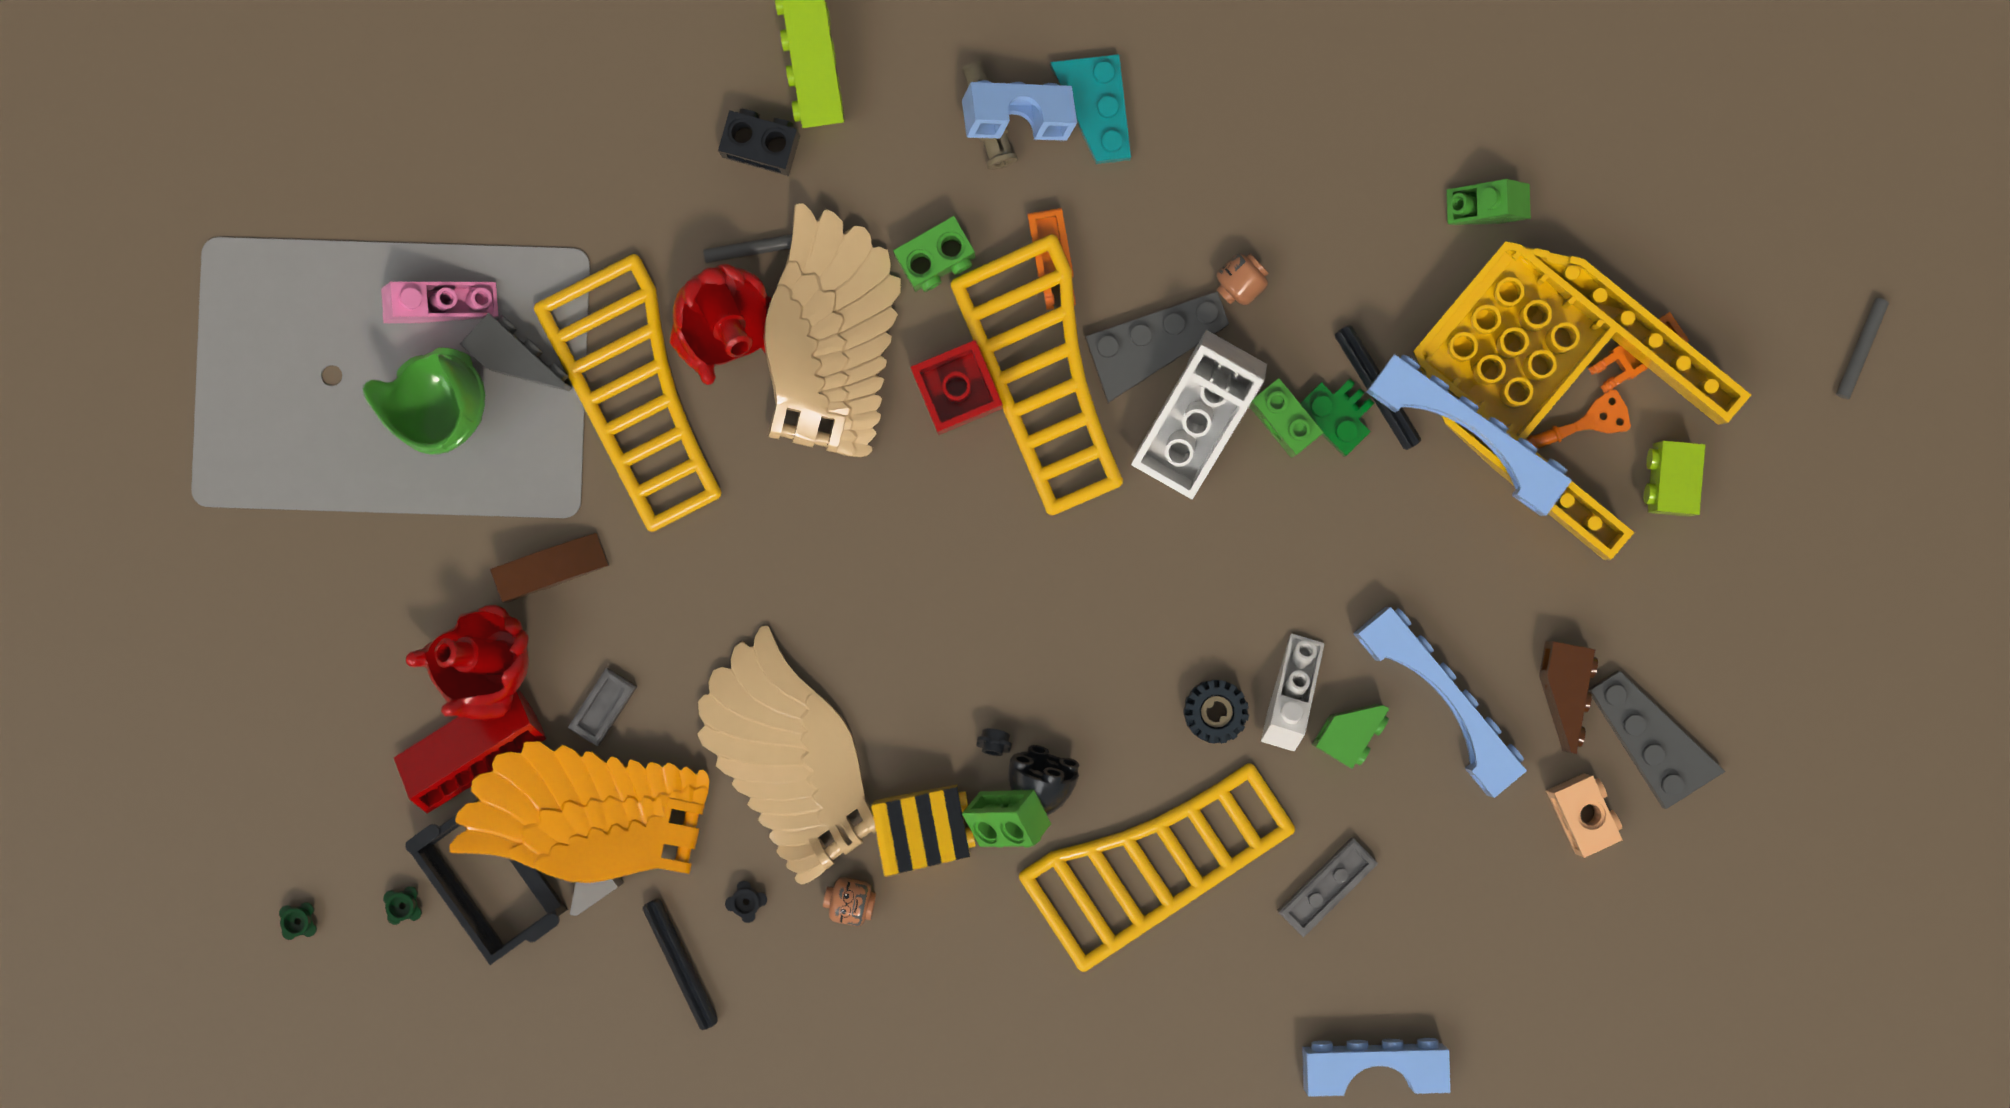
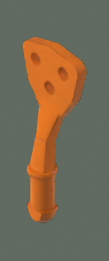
[1525,389,1631,449]

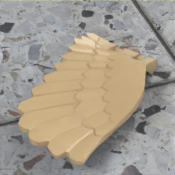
[763,203,901,457]
[697,626,876,884]

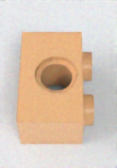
[1546,773,1623,858]

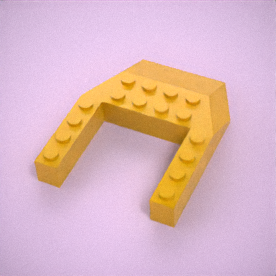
[1413,241,1751,560]

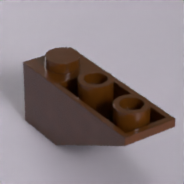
[1539,641,1598,754]

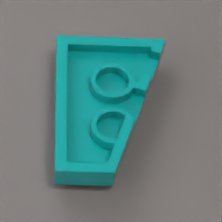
[1050,54,1131,164]

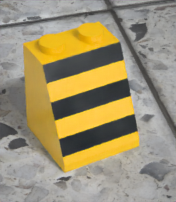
[871,784,976,876]

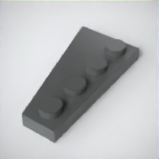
[1085,291,1229,403]
[1588,671,1725,809]

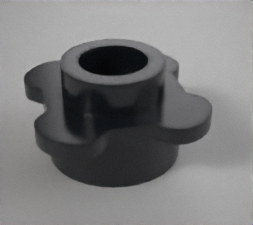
[976,728,1012,756]
[725,880,767,923]

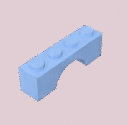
[1302,1038,1451,1097]

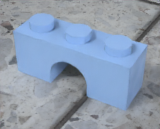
[962,80,1077,141]

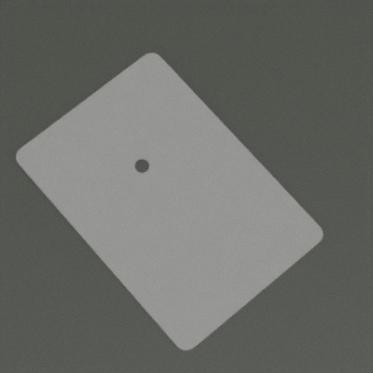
[191,237,590,518]

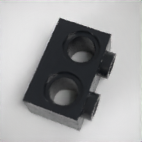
[718,108,800,176]

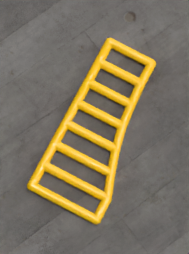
[950,234,1123,516]
[534,254,722,532]
[1019,763,1295,972]

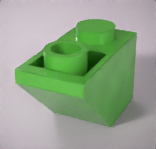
[1447,179,1531,225]
[1311,704,1389,769]

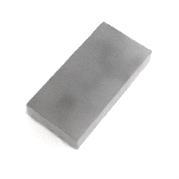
[568,668,637,746]

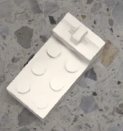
[1131,330,1267,500]

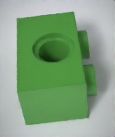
[1249,378,1324,458]

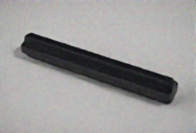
[1335,325,1421,450]
[642,898,718,1030]

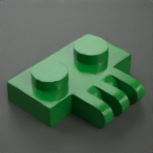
[1300,378,1375,457]

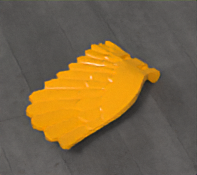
[449,742,709,883]

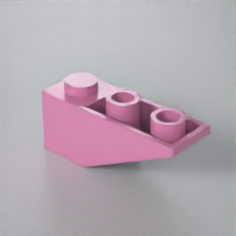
[381,282,498,323]

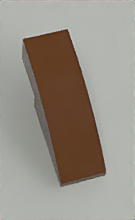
[490,533,609,603]

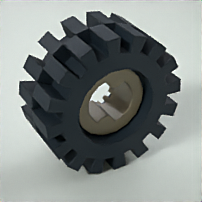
[1183,680,1249,744]

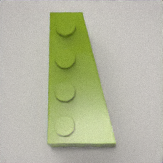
[775,0,845,128]

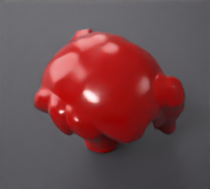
[670,264,772,385]
[405,605,529,720]

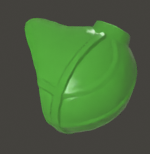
[363,347,485,455]

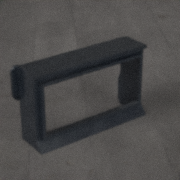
[405,800,568,965]

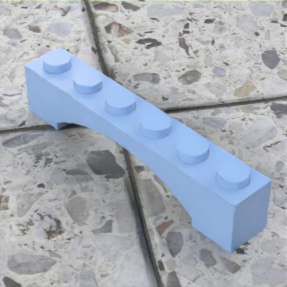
[1366,354,1572,516]
[1353,607,1527,798]

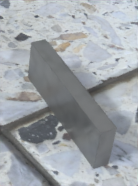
[1277,838,1378,937]

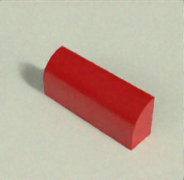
[393,689,547,814]

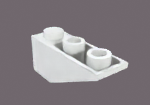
[1261,633,1325,751]

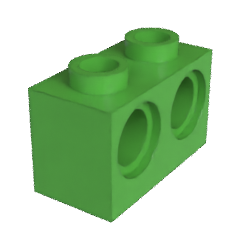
[893,216,975,292]
[962,790,1051,848]

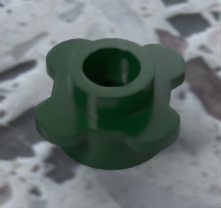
[383,886,422,925]
[279,902,317,940]

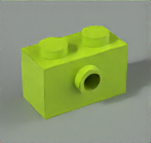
[1644,441,1706,517]

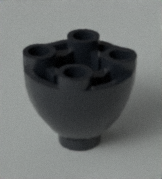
[1009,745,1080,816]

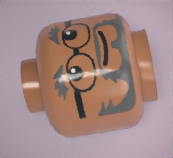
[1216,253,1269,305]
[823,877,876,927]

